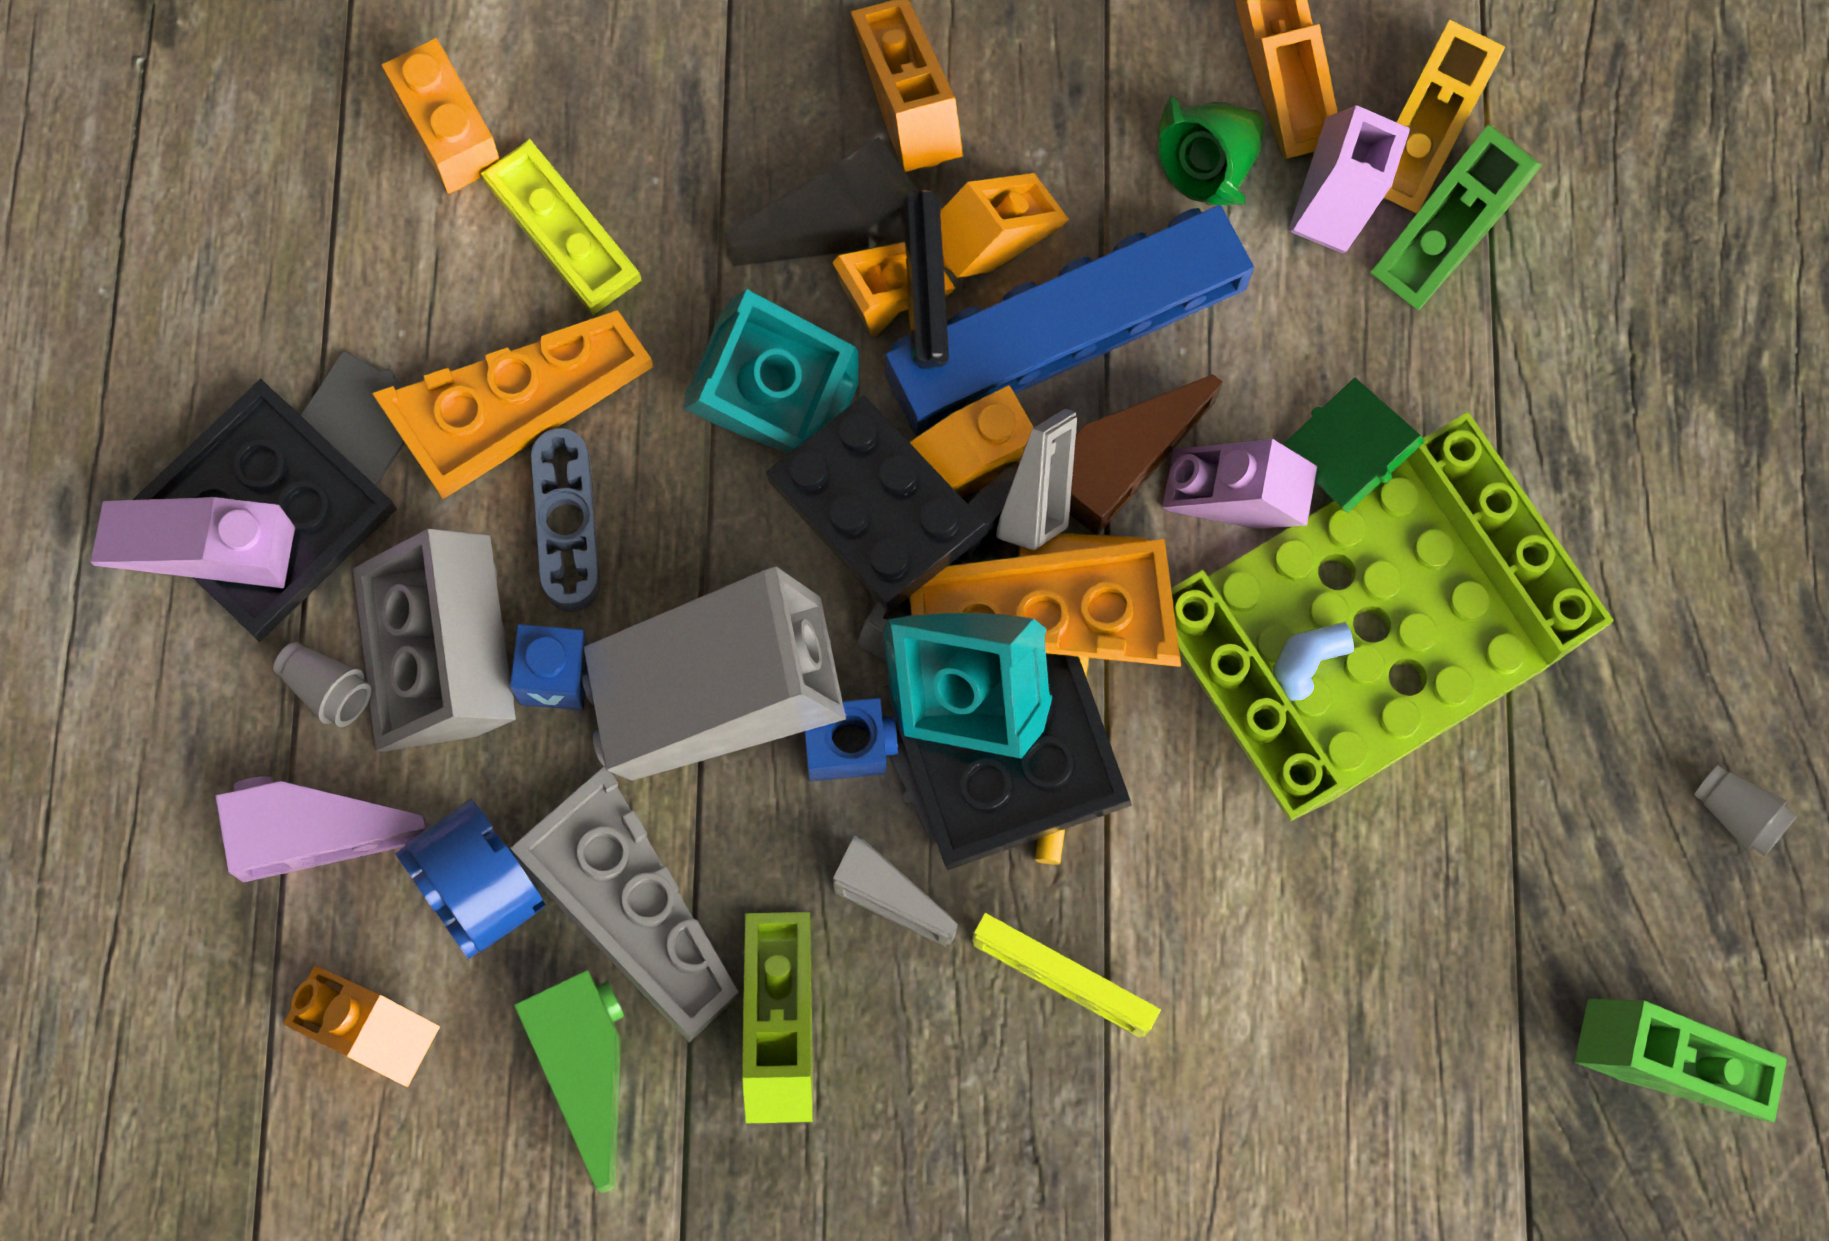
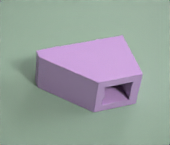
[1288,105,1410,253]
[1162,439,1317,529]

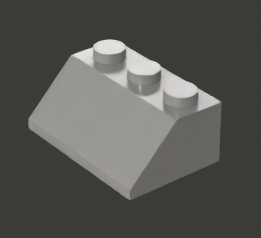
[353,528,516,752]

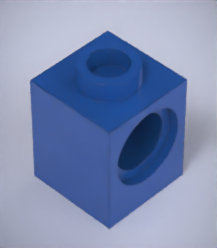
[805,698,898,782]

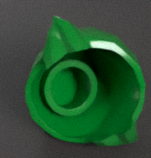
[1157,95,1264,205]

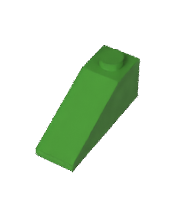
[1370,124,1543,310]
[514,970,625,1193]
[1574,998,1787,1122]

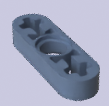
[531,428,600,612]

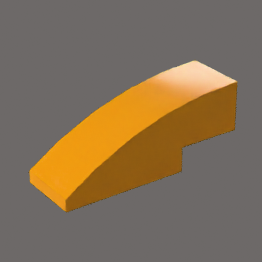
[1235,0,1338,159]

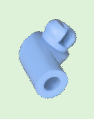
[1273,622,1354,701]

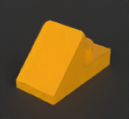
[832,242,955,337]

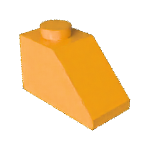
[940,173,1069,278]

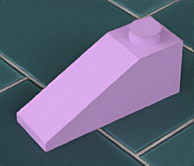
[91,497,295,588]
[215,776,431,883]

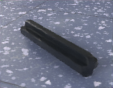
[903,190,949,369]

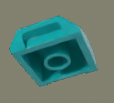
[683,289,859,453]
[883,613,1053,759]

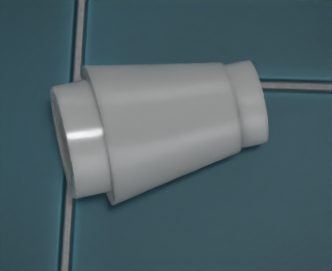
[273,642,371,727]
[1694,765,1797,857]

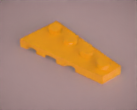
[372,310,653,500]
[910,539,1181,667]

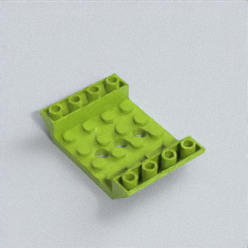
[1171,411,1614,822]

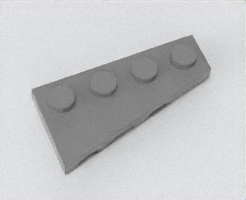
[510,766,739,1043]

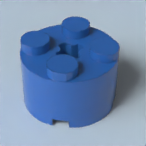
[395,798,546,959]

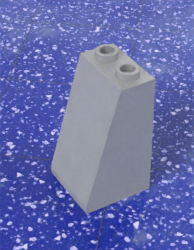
[582,567,846,781]

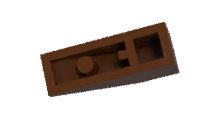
[1069,374,1223,535]

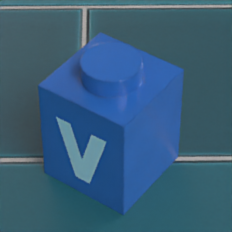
[510,624,589,710]

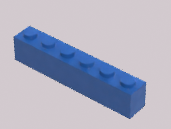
[885,204,1254,437]

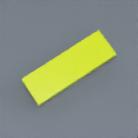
[481,139,642,316]
[972,913,1161,1038]

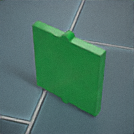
[1282,377,1425,513]

